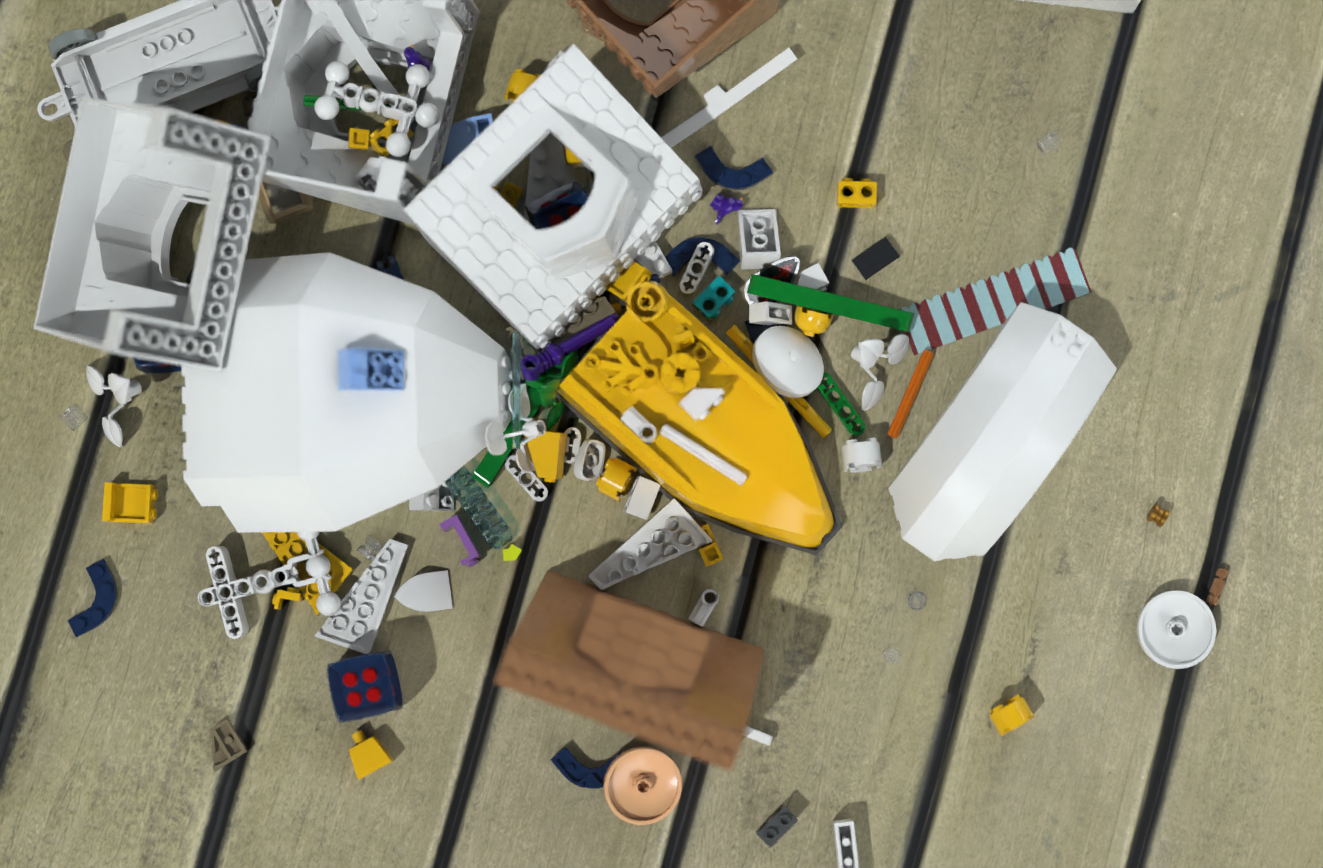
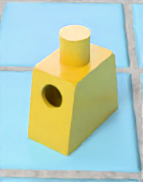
[349,729,394,780]

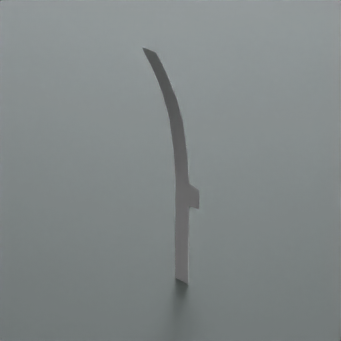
[306,0,412,112]
[661,48,797,148]

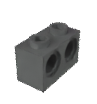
[755,805,798,848]

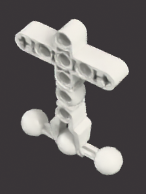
[198,532,341,639]

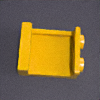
[606,261,652,303]
[102,482,158,524]

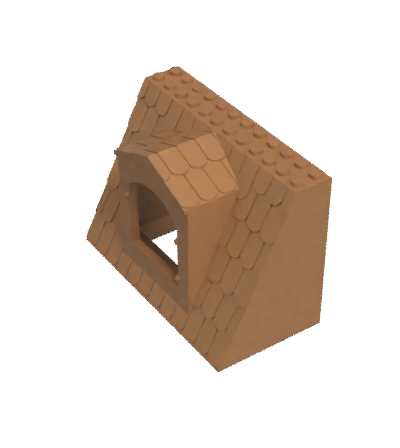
[566,0,778,98]
[494,570,764,771]

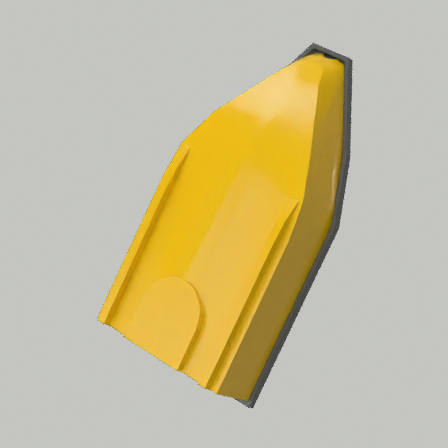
[556,281,843,555]

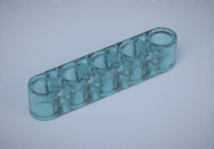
[444,466,513,549]

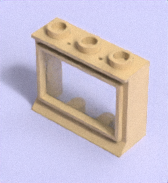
[258,182,315,225]

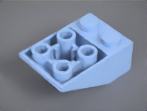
[443,113,494,166]
[338,348,404,391]

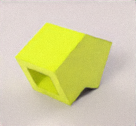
[503,544,523,562]

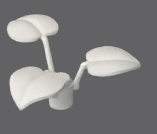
[851,334,909,411]
[86,365,142,448]
[485,383,546,472]

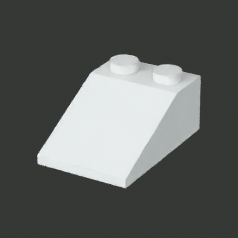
[738,209,781,269]

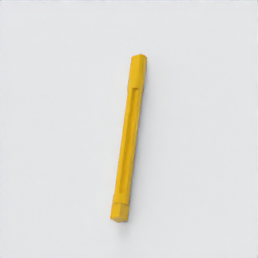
[726,324,832,438]

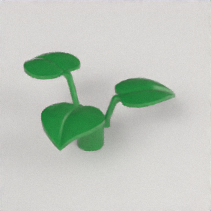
[526,350,578,431]

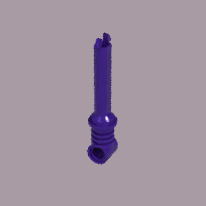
[521,313,619,381]

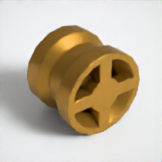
[1146,503,1170,527]

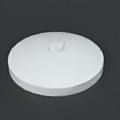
[752,326,824,398]
[1137,591,1216,669]

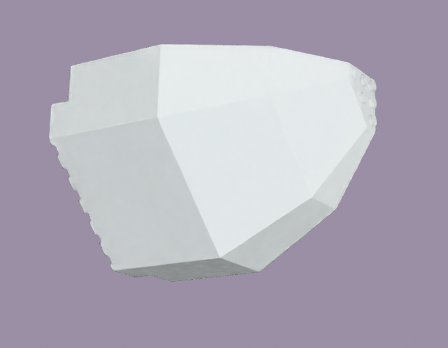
[182,253,521,533]

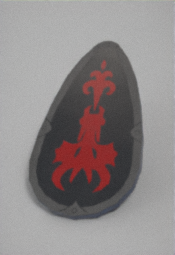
[744,256,800,304]

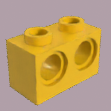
[369,118,414,158]
[836,178,877,208]

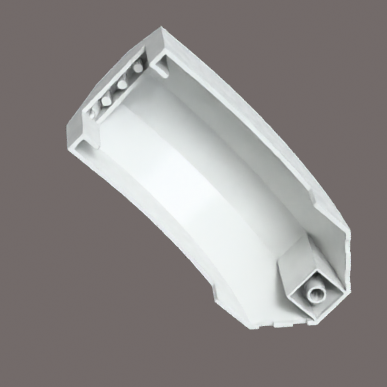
[888,302,1117,561]

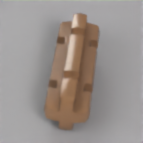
[1206,568,1229,605]

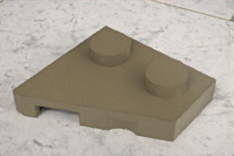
[210,718,248,772]

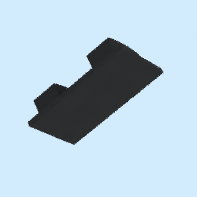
[852,237,900,280]

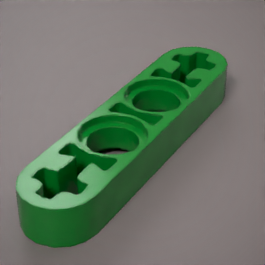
[817,372,865,437]

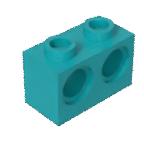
[692,276,735,321]

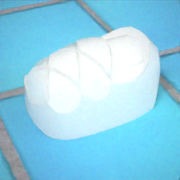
[573,439,606,481]

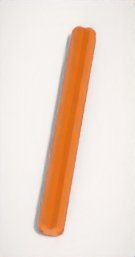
[887,350,934,439]

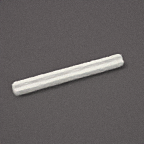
[660,424,747,485]

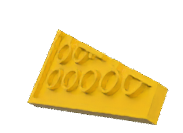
[261,532,354,616]

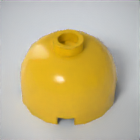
[795,305,834,337]

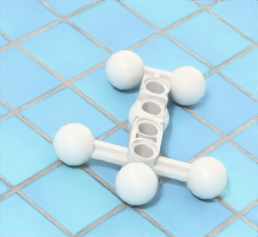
[314,61,439,157]

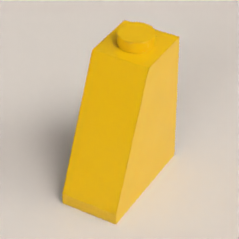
[525,431,567,483]

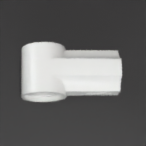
[620,407,657,443]
[688,589,719,627]

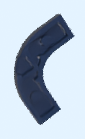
[695,146,773,190]
[665,237,740,277]
[68,559,117,637]
[551,747,622,789]

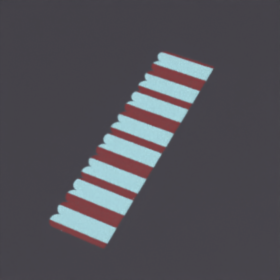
[900,248,1092,355]

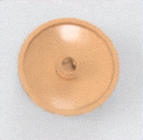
[604,747,682,825]

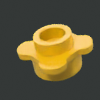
[688,342,712,366]

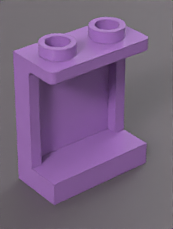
[439,515,482,567]

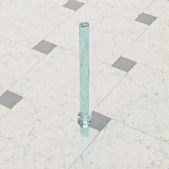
[511,332,522,449]

